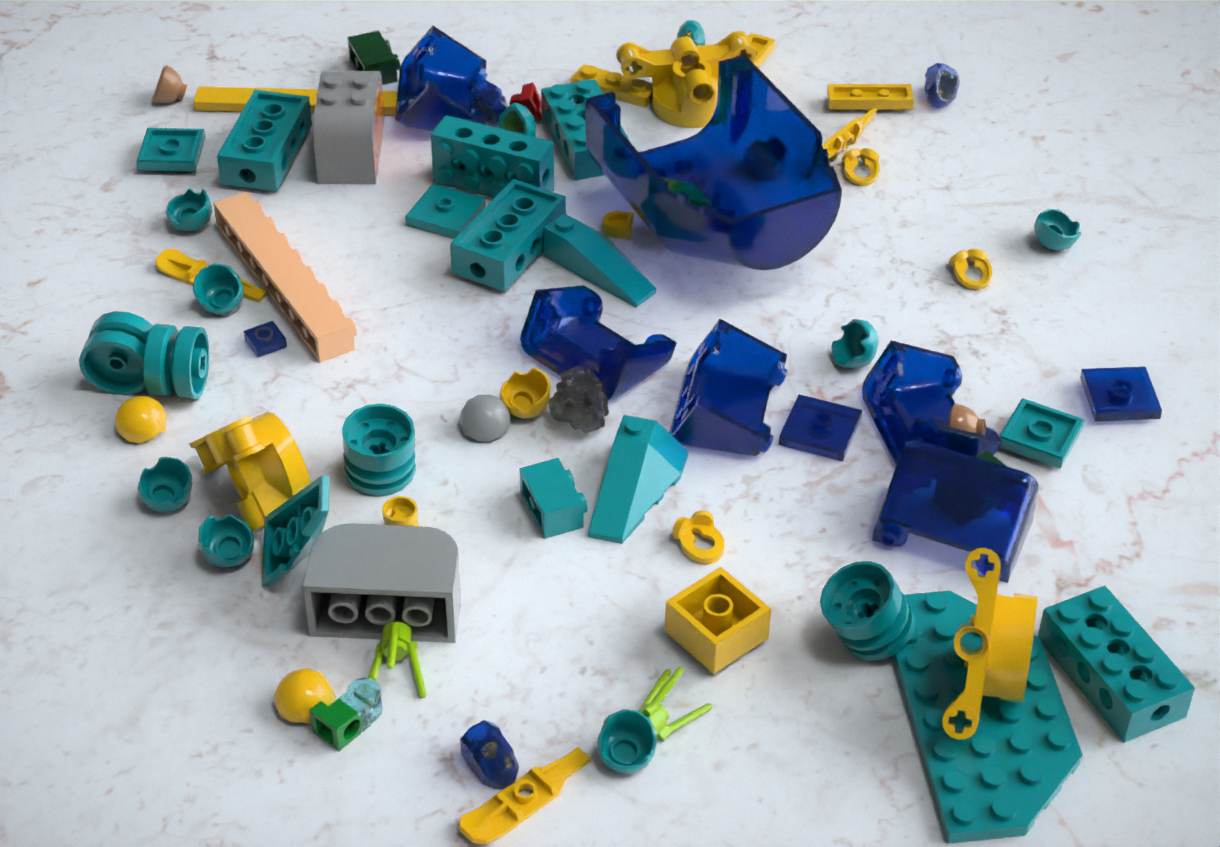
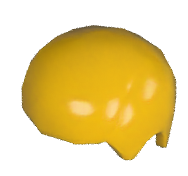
[499,368,551,419]
[115,396,167,444]
[274,668,336,724]

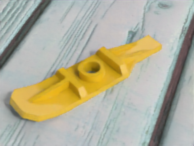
[813,108,877,174]
[155,249,268,303]
[458,747,591,845]

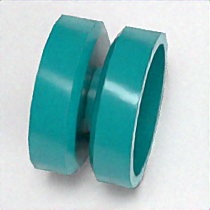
[78,311,153,396]
[143,324,209,399]

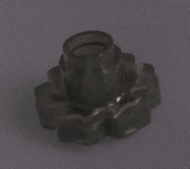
[548,365,609,434]

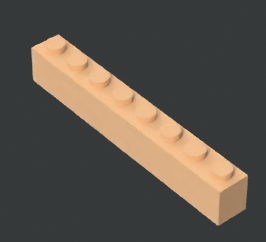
[213,192,357,363]

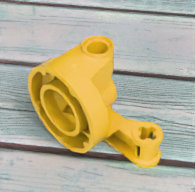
[616,31,755,128]
[189,412,311,531]
[942,548,1038,740]

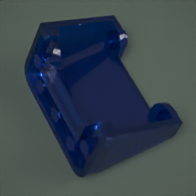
[395,25,487,131]
[520,285,677,402]
[669,319,788,456]
[862,340,1002,473]
[872,440,1039,583]

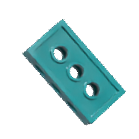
[541,79,631,181]
[217,90,312,191]
[430,115,554,198]
[450,179,566,292]
[1038,585,1195,743]

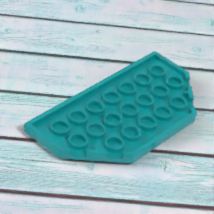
[892,590,1083,844]

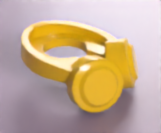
[841,148,880,186]
[948,249,992,290]
[673,510,724,564]

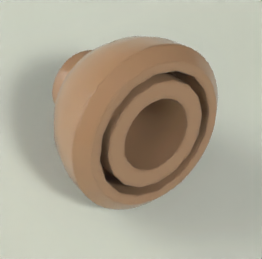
[152,65,187,104]
[947,404,986,451]

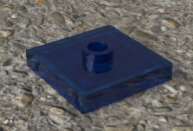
[1080,366,1162,422]
[779,394,862,461]

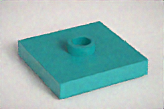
[136,128,205,171]
[405,184,486,239]
[997,398,1085,469]

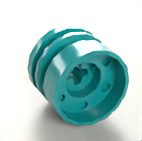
[342,403,416,496]
[820,561,916,661]

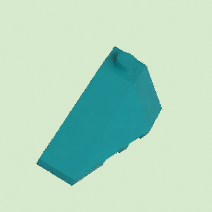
[543,213,656,308]
[588,415,689,544]
[262,475,329,586]

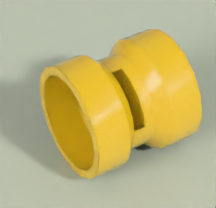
[382,496,419,526]

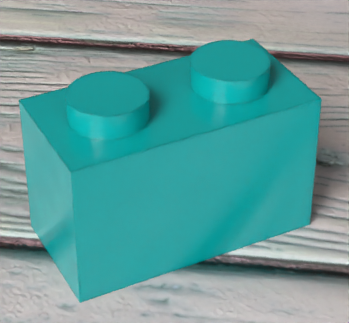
[519,458,588,539]

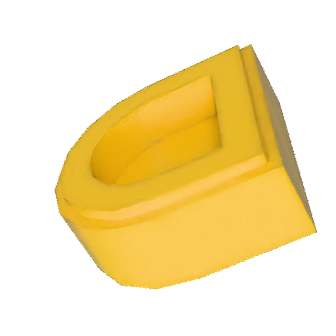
[603,211,634,239]

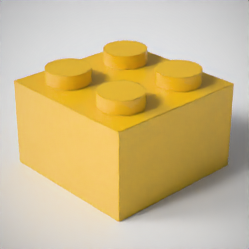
[665,567,771,674]

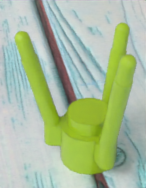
[365,621,426,698]
[638,667,712,742]

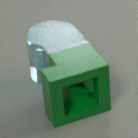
[310,678,383,752]

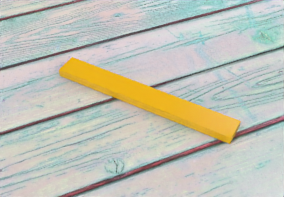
[193,86,421,116]

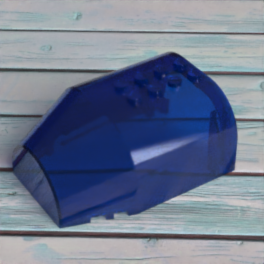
[586,54,842,270]

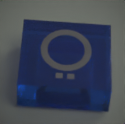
[243,321,287,357]

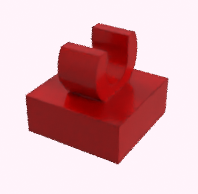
[509,82,541,122]

